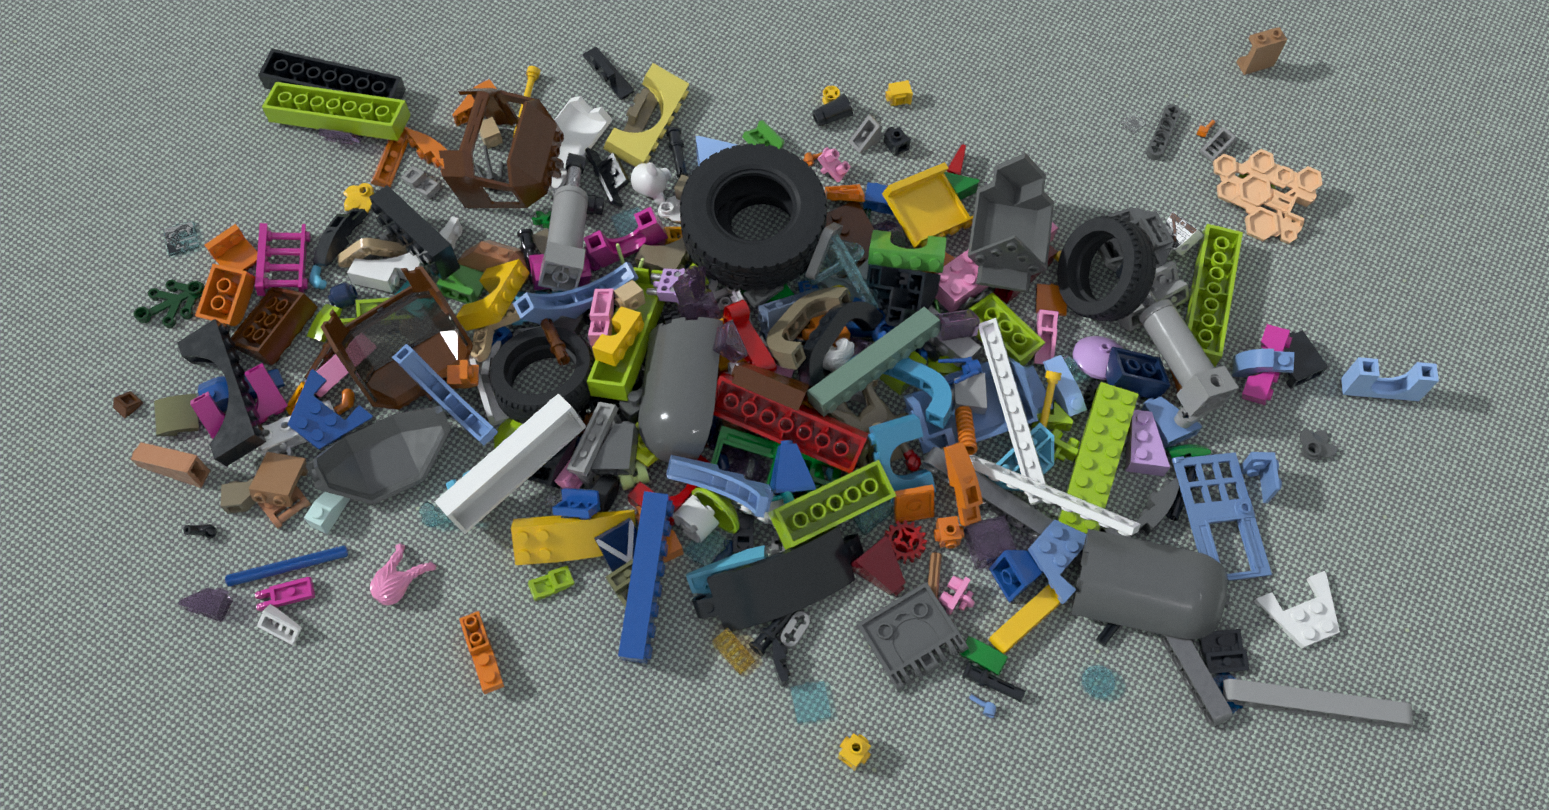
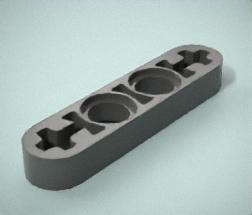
[1146,104,1181,160]

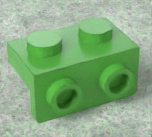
[742,120,784,149]

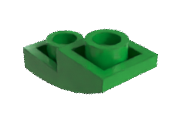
[1164,444,1211,459]
[959,636,1008,676]

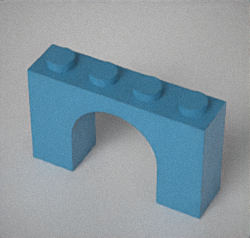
[868,414,936,505]

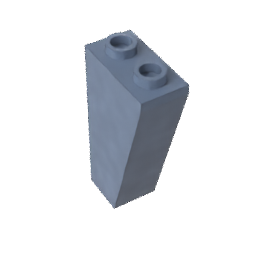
[758,288,819,343]

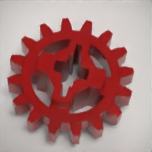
[884,520,927,564]

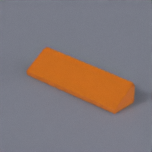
[370,127,412,187]

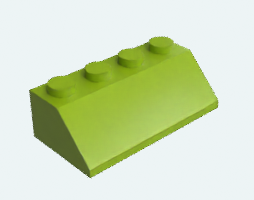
[962,292,1045,366]

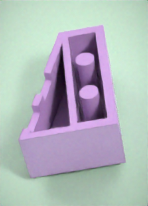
[1125,410,1170,476]

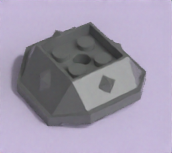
[1098,207,1174,273]

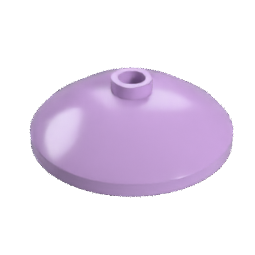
[1073,336,1124,380]

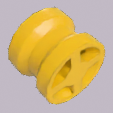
[822,86,840,104]

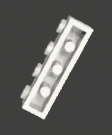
[260,400,335,455]

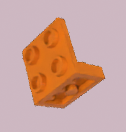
[204,224,257,271]

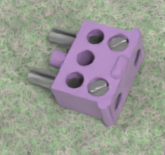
[646,268,688,304]

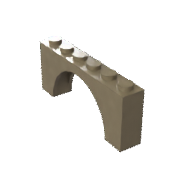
[635,174,691,273]

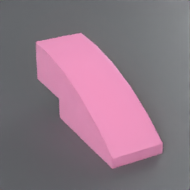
[588,289,614,346]
[1034,309,1058,365]

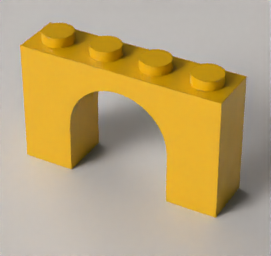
[456,259,530,331]

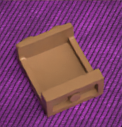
[1236,27,1287,75]
[249,452,308,507]

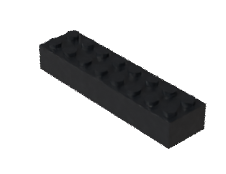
[258,48,406,100]

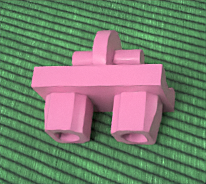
[817,147,851,183]
[938,576,975,615]

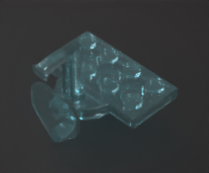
[804,234,879,309]

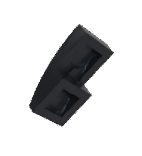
[733,513,754,553]

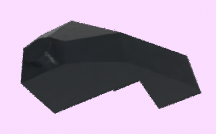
[866,264,941,327]

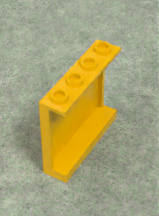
[882,162,974,249]

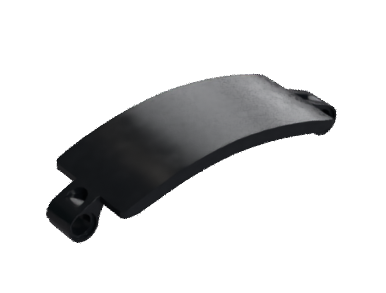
[692,526,864,632]

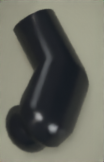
[917,341,940,362]
[183,524,217,538]

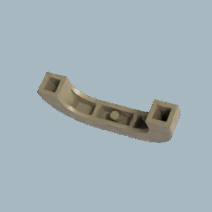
[766,287,852,370]

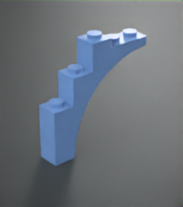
[513,262,638,324]
[392,344,498,446]
[666,455,773,518]

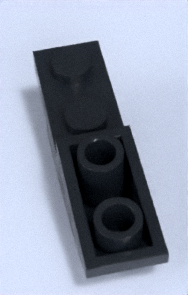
[312,208,368,267]

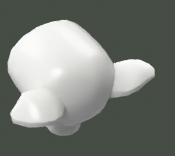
[631,162,671,205]

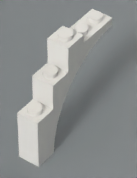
[347,217,463,293]

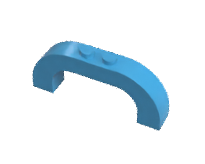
[849,354,952,429]

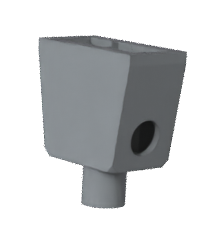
[951,373,987,414]

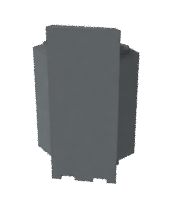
[968,153,1054,293]

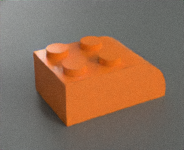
[195,264,256,326]

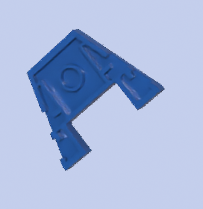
[287,369,373,450]

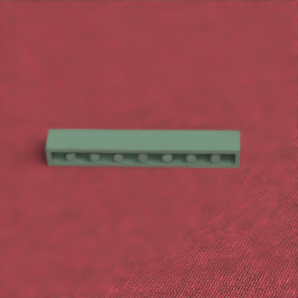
[807,307,940,417]

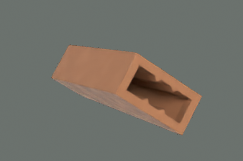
[131,442,210,488]

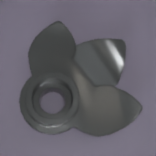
[956,291,986,320]
[1299,427,1338,460]

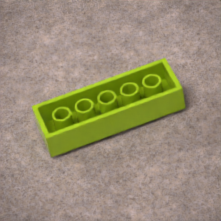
[768,460,896,550]

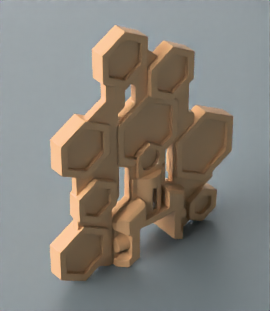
[1213,149,1322,244]

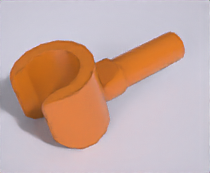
[1196,120,1215,138]
[803,152,823,166]

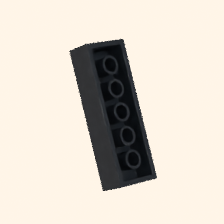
[369,185,460,281]

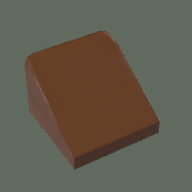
[113,391,143,418]

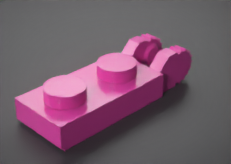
[255,577,315,611]

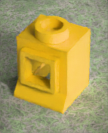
[885,80,913,106]

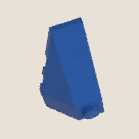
[198,369,285,412]

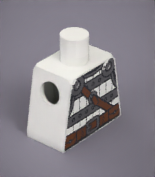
[1164,212,1204,256]

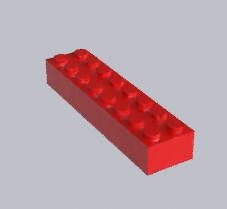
[713,372,869,473]

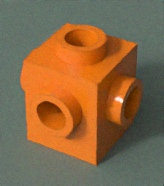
[934,516,964,549]

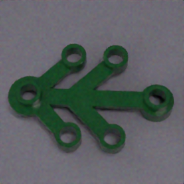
[134,280,205,328]

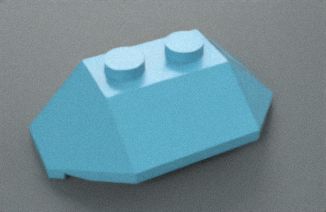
[985,423,1054,492]

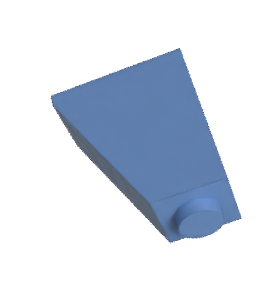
[1141,397,1202,450]

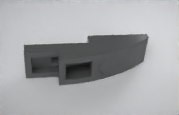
[1130,477,1179,538]

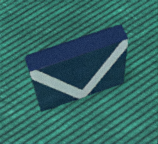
[594,518,638,572]

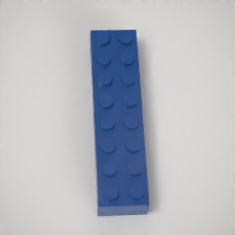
[618,491,675,664]

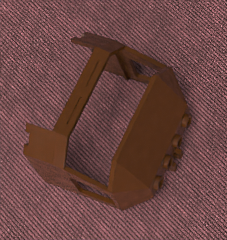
[439,88,564,208]

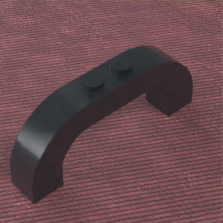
[798,301,884,397]

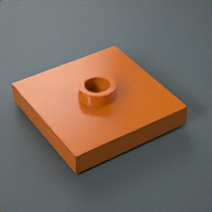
[894,484,934,524]

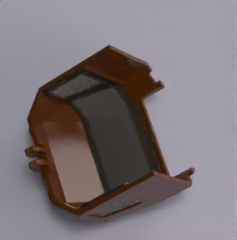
[321,266,473,410]

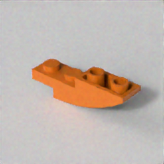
[407,129,447,174]
[944,442,983,526]
[459,611,505,695]

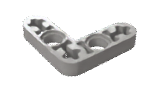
[806,222,843,280]

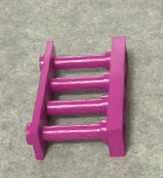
[255,223,311,296]

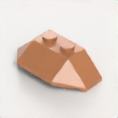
[458,240,529,284]

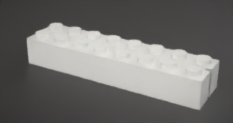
[435,394,586,534]

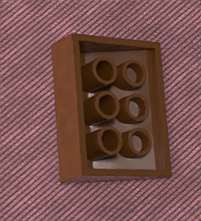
[231,287,318,365]

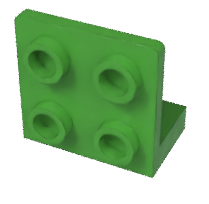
[437,264,484,304]

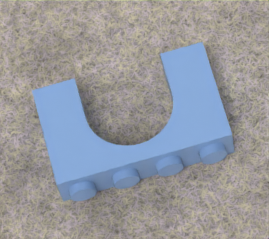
[1341,357,1439,401]

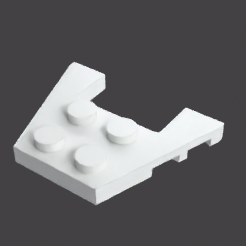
[1254,571,1340,649]

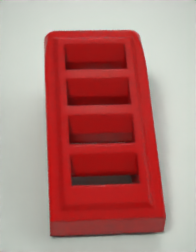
[947,144,966,175]

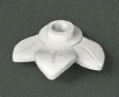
[658,196,681,222]

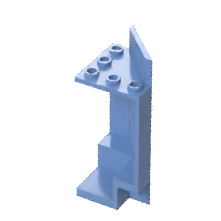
[903,356,1053,454]

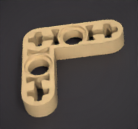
[337,238,407,268]
[471,303,520,362]

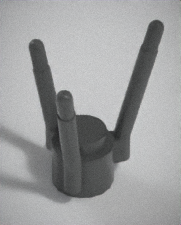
[474,145,504,191]

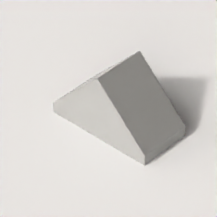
[848,115,882,153]

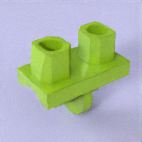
[1051,428,1079,462]

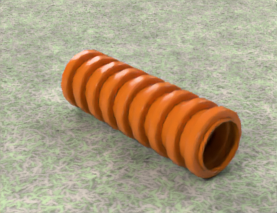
[954,406,977,455]

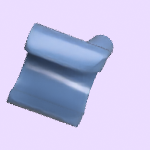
[969,694,996,718]

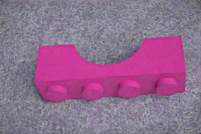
[1242,324,1292,405]

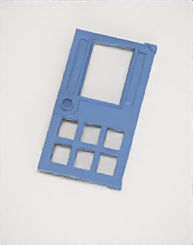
[1172,452,1272,581]

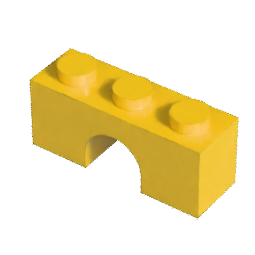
[592,306,644,367]

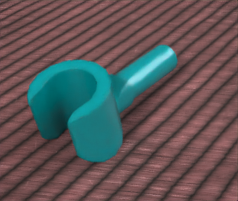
[772,491,794,505]

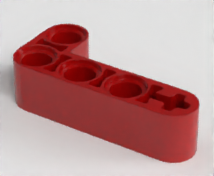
[723,299,777,372]

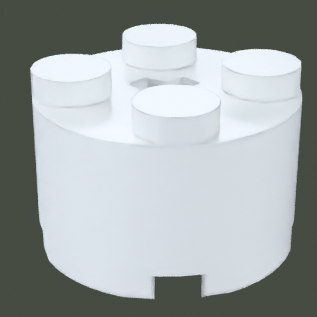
[672,495,719,543]

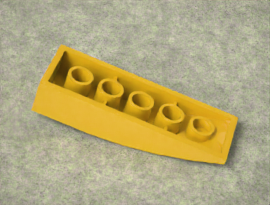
[511,510,636,565]

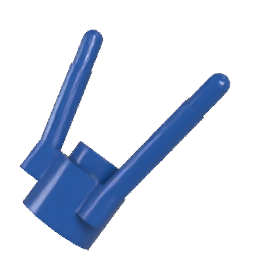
[938,356,982,385]

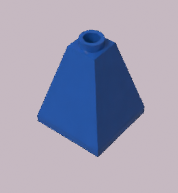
[770,440,816,495]
[989,550,1044,603]

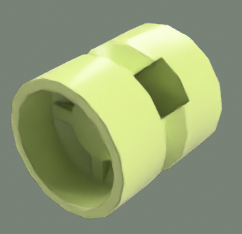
[618,460,650,491]

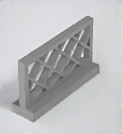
[567,402,622,490]

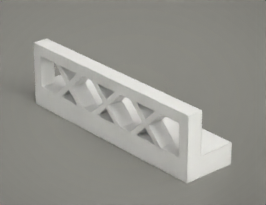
[469,354,509,426]

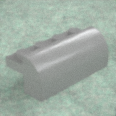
[1117,261,1190,331]

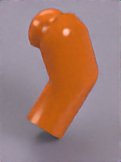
[333,388,355,416]

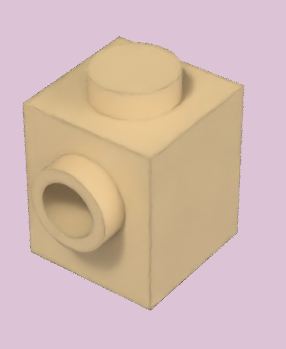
[614,280,646,310]

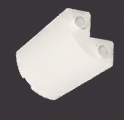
[545,96,613,196]

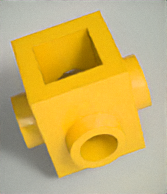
[838,733,871,771]

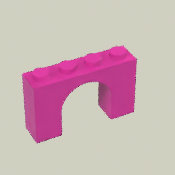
[583,207,668,268]
[190,363,288,439]

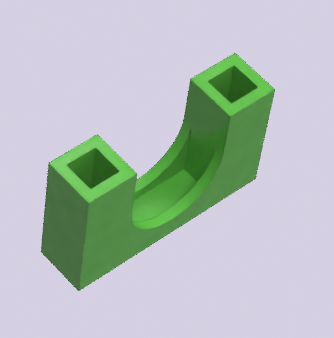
[868,230,946,273]

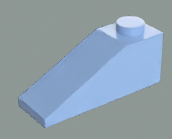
[1043,355,1087,417]

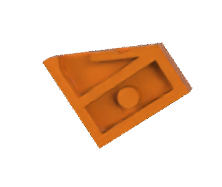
[825,184,865,202]

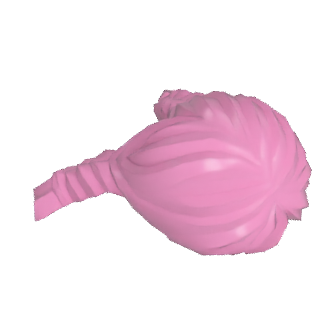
[370,543,436,606]

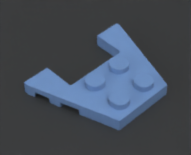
[1028,519,1086,604]

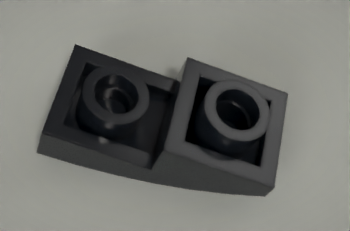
[773,638,791,687]

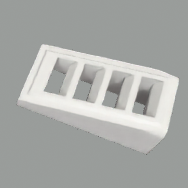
[257,604,302,646]

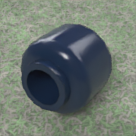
[328,282,358,309]

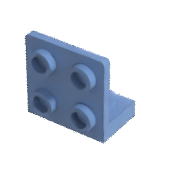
[1240,452,1282,503]

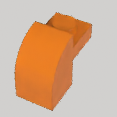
[447,360,479,389]

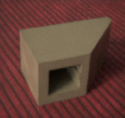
[220,479,256,514]

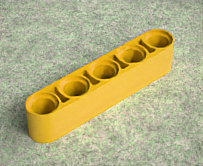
[988,584,1061,654]

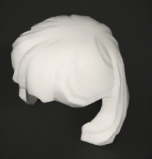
[823,338,855,372]

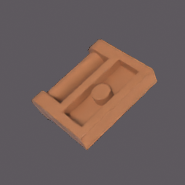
[257,486,311,529]

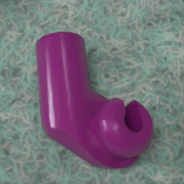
[584,246,600,271]

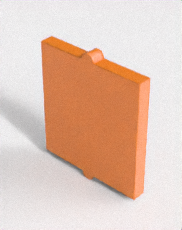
[1035,283,1067,316]

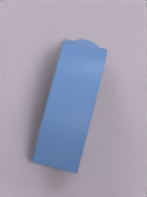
[1232,349,1294,378]

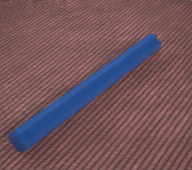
[225,545,348,586]

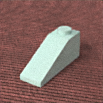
[304,492,350,534]

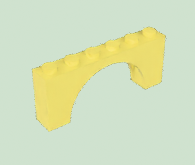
[603,63,689,167]

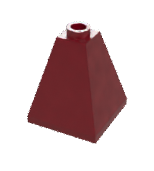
[851,535,905,596]

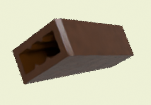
[731,361,810,411]

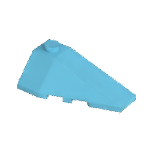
[686,545,768,594]

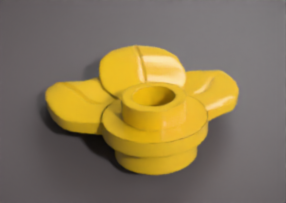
[343,183,374,213]

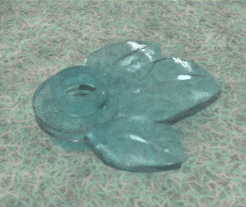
[419,501,451,527]

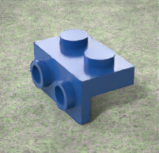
[552,488,601,520]

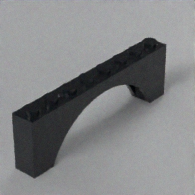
[177,319,266,467]

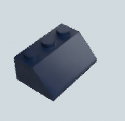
[1105,347,1171,399]

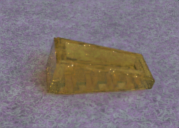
[712,628,755,675]

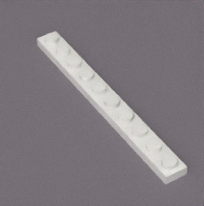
[977,318,1046,505]
[969,455,1141,536]

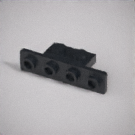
[583,47,634,100]
[585,147,630,207]

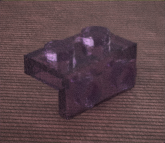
[319,128,362,145]

